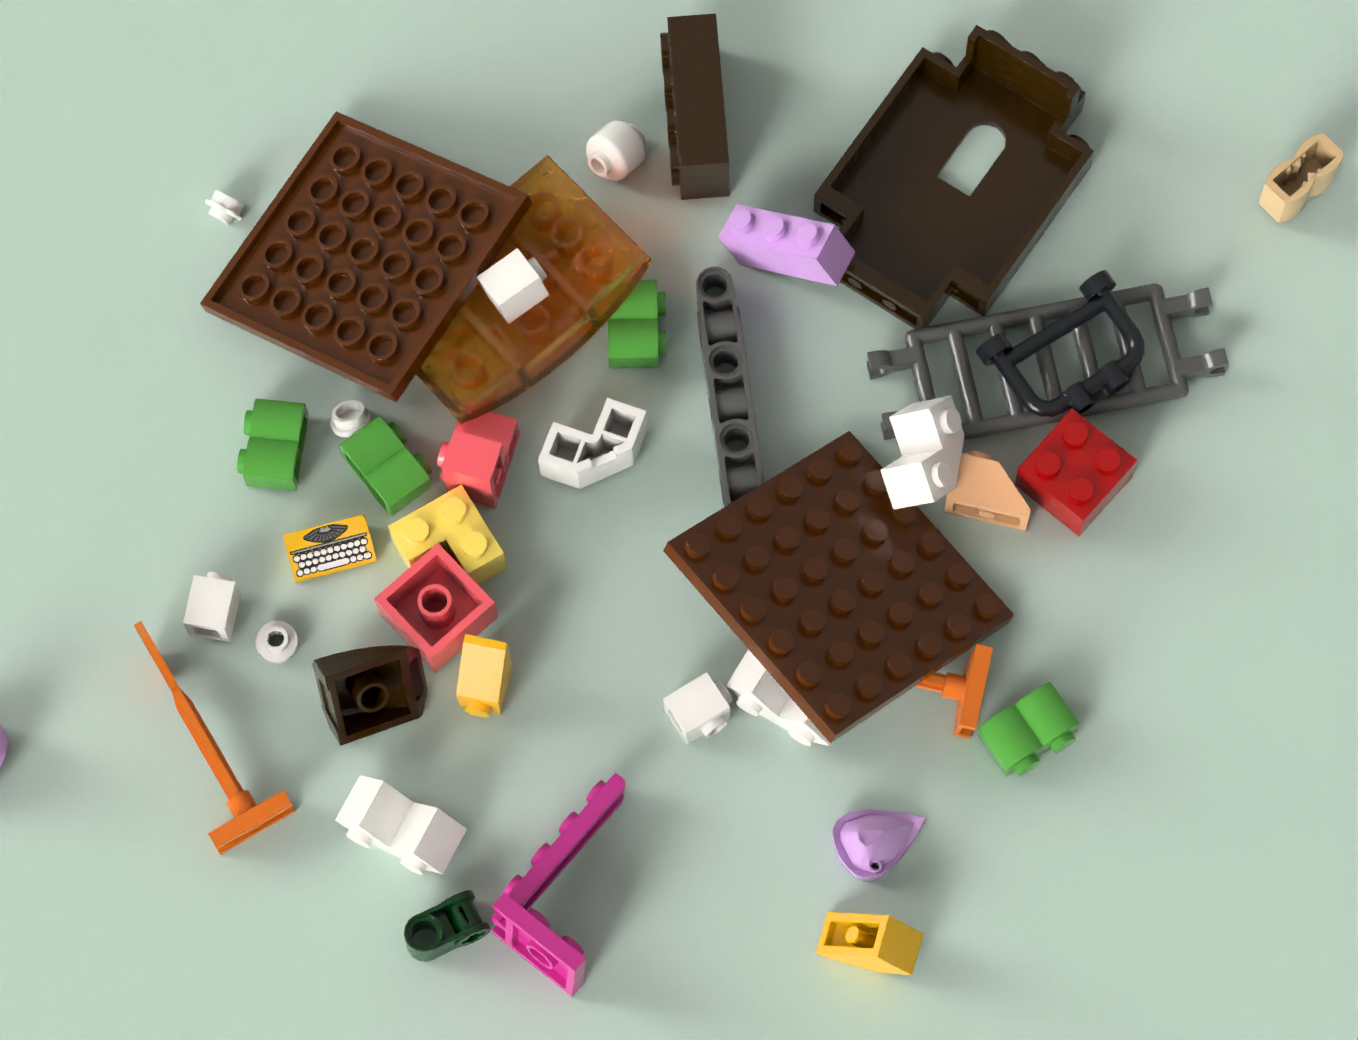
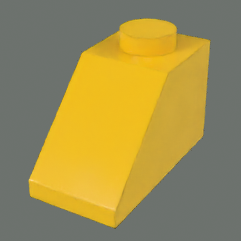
[456,634,513,717]
[816,912,923,975]

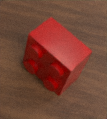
[1014,408,1137,537]

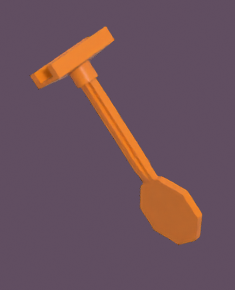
[134,621,295,855]
[915,644,993,739]

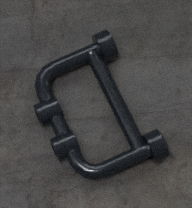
[976,270,1145,417]

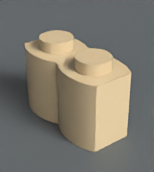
[1258,133,1344,223]

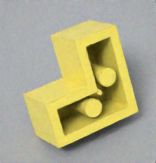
[388,484,507,585]

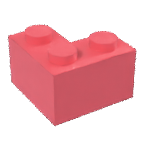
[437,407,520,509]

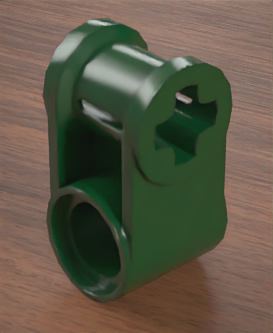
[404,890,491,962]

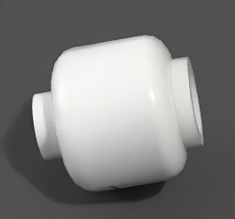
[586,120,646,181]

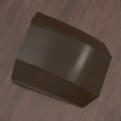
[312,645,428,746]

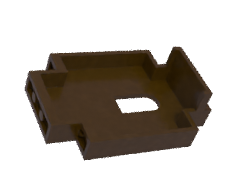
[813,25,1094,329]

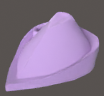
[832,809,926,881]

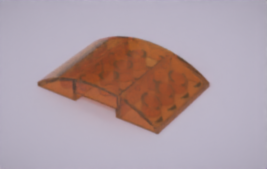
[416,154,652,424]

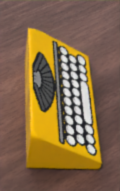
[283,515,377,583]

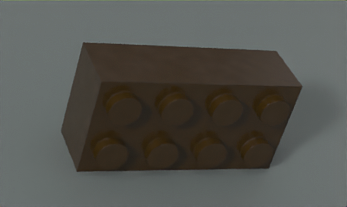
[660,13,730,200]

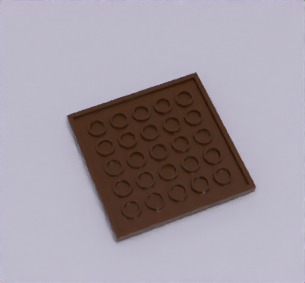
[200,111,533,402]
[663,431,1014,743]

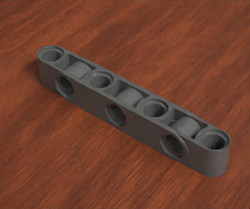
[696,267,764,507]

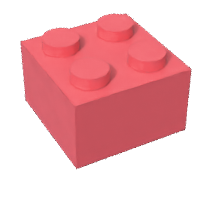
[374,543,498,673]

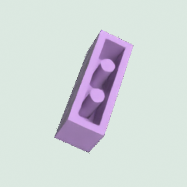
[718,204,855,286]

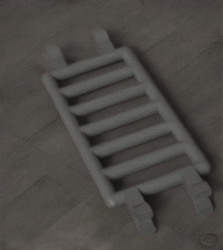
[867,283,1228,440]

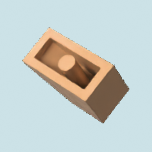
[944,451,1031,531]

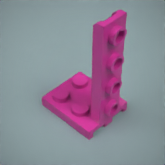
[492,772,625,997]

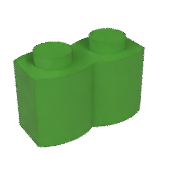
[607,280,667,368]
[237,398,308,491]
[339,416,432,517]
[977,682,1079,776]

